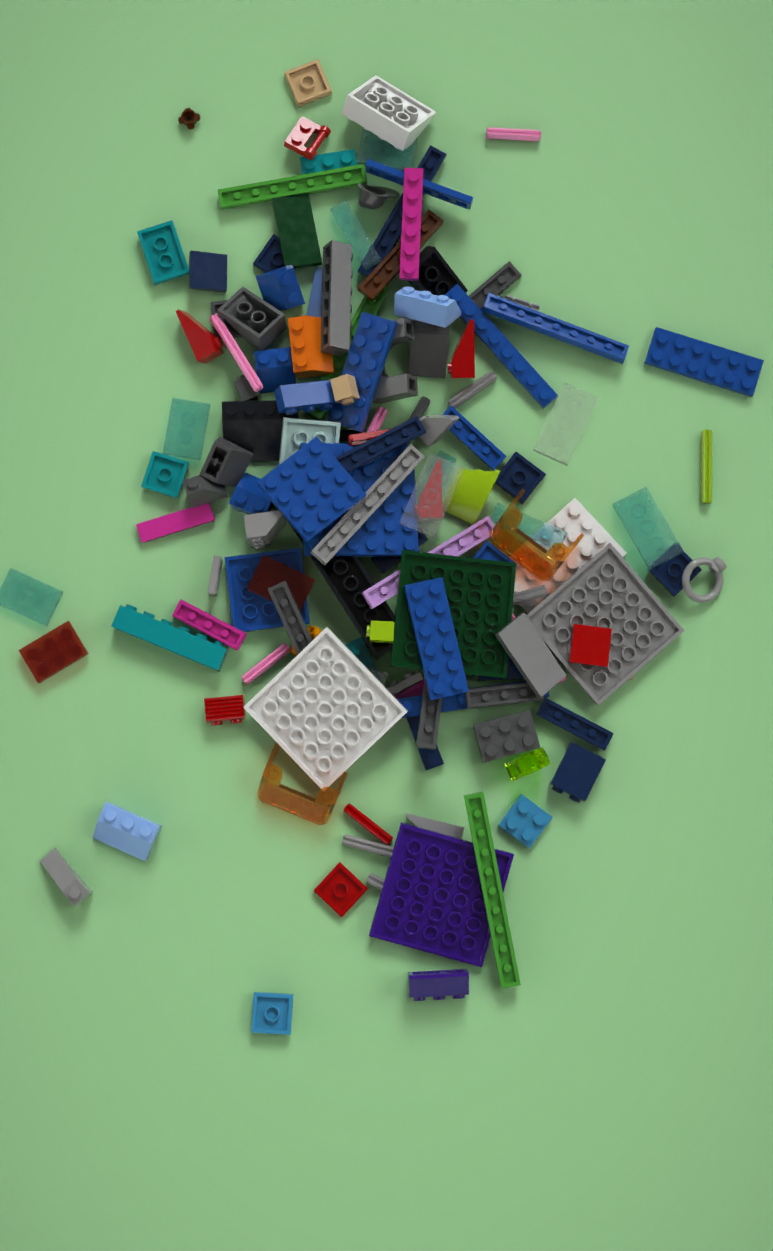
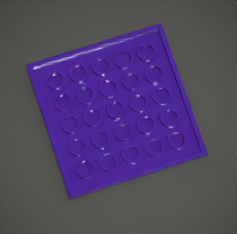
[369,822,514,967]

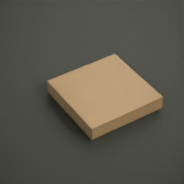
[284,59,332,107]

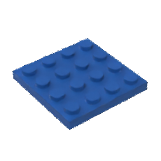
[257,436,367,543]
[225,548,310,632]

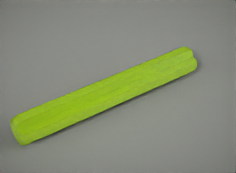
[701,429,712,504]

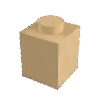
[330,374,360,406]

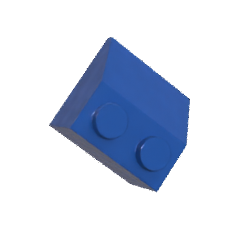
[255,265,305,311]
[254,347,296,394]
[229,473,273,515]

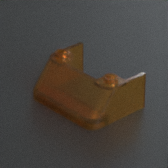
[489,489,584,582]
[257,743,348,825]

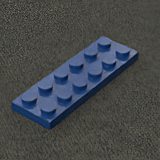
[327,312,398,433]
[644,327,764,397]
[404,577,469,700]

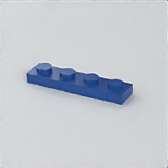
[442,406,506,471]

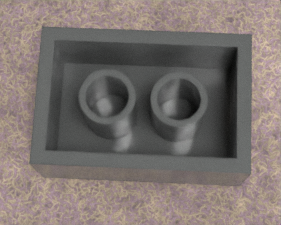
[473,710,540,763]

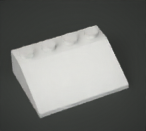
[342,75,436,151]

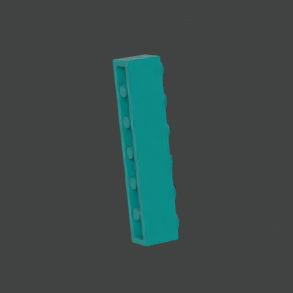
[111,604,228,672]

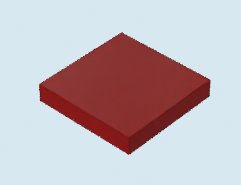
[568,624,612,667]
[313,862,368,917]

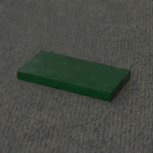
[272,193,322,269]

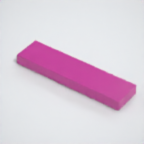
[136,503,215,543]
[172,599,247,651]

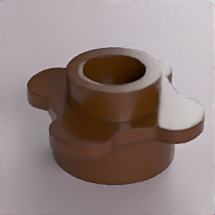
[178,108,200,130]

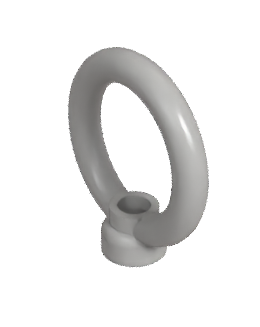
[682,557,727,603]

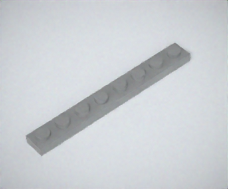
[311,444,425,565]

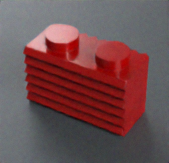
[204,695,246,726]

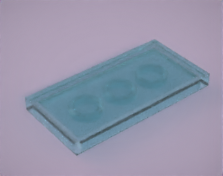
[612,487,683,570]

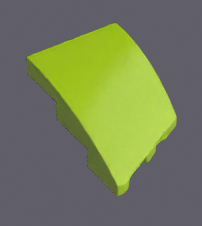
[442,469,500,525]

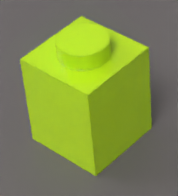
[366,620,394,643]

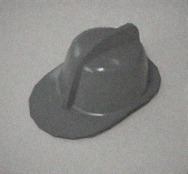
[357,183,400,209]

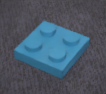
[498,794,553,848]
[251,992,293,1035]

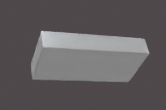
[208,555,223,596]

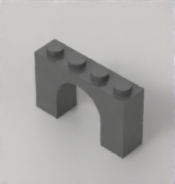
[373,318,418,404]

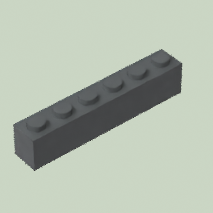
[321,240,353,356]

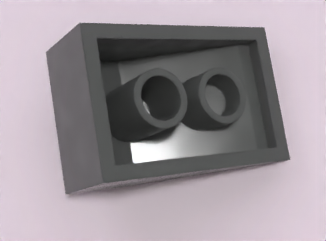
[218,287,287,350]
[408,319,450,378]

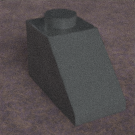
[183,475,228,508]

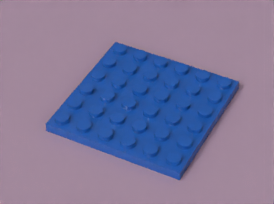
[300,443,419,557]

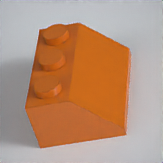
[288,315,335,379]

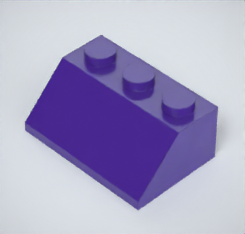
[408,969,469,1001]

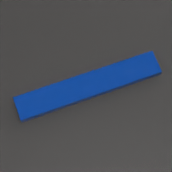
[365,159,473,210]

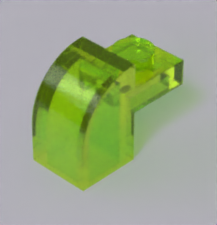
[504,747,551,782]

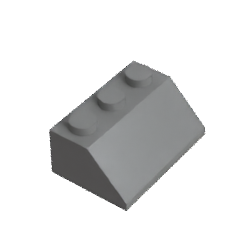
[244,510,286,550]

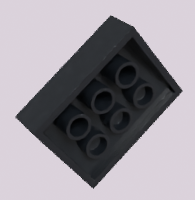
[222,400,299,462]

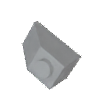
[419,414,459,447]

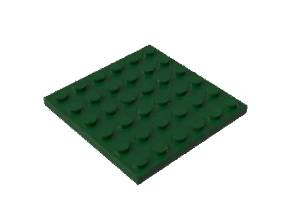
[390,550,516,679]

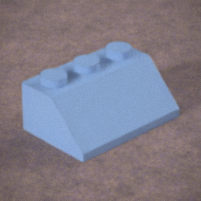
[394,287,461,328]
[93,802,162,862]

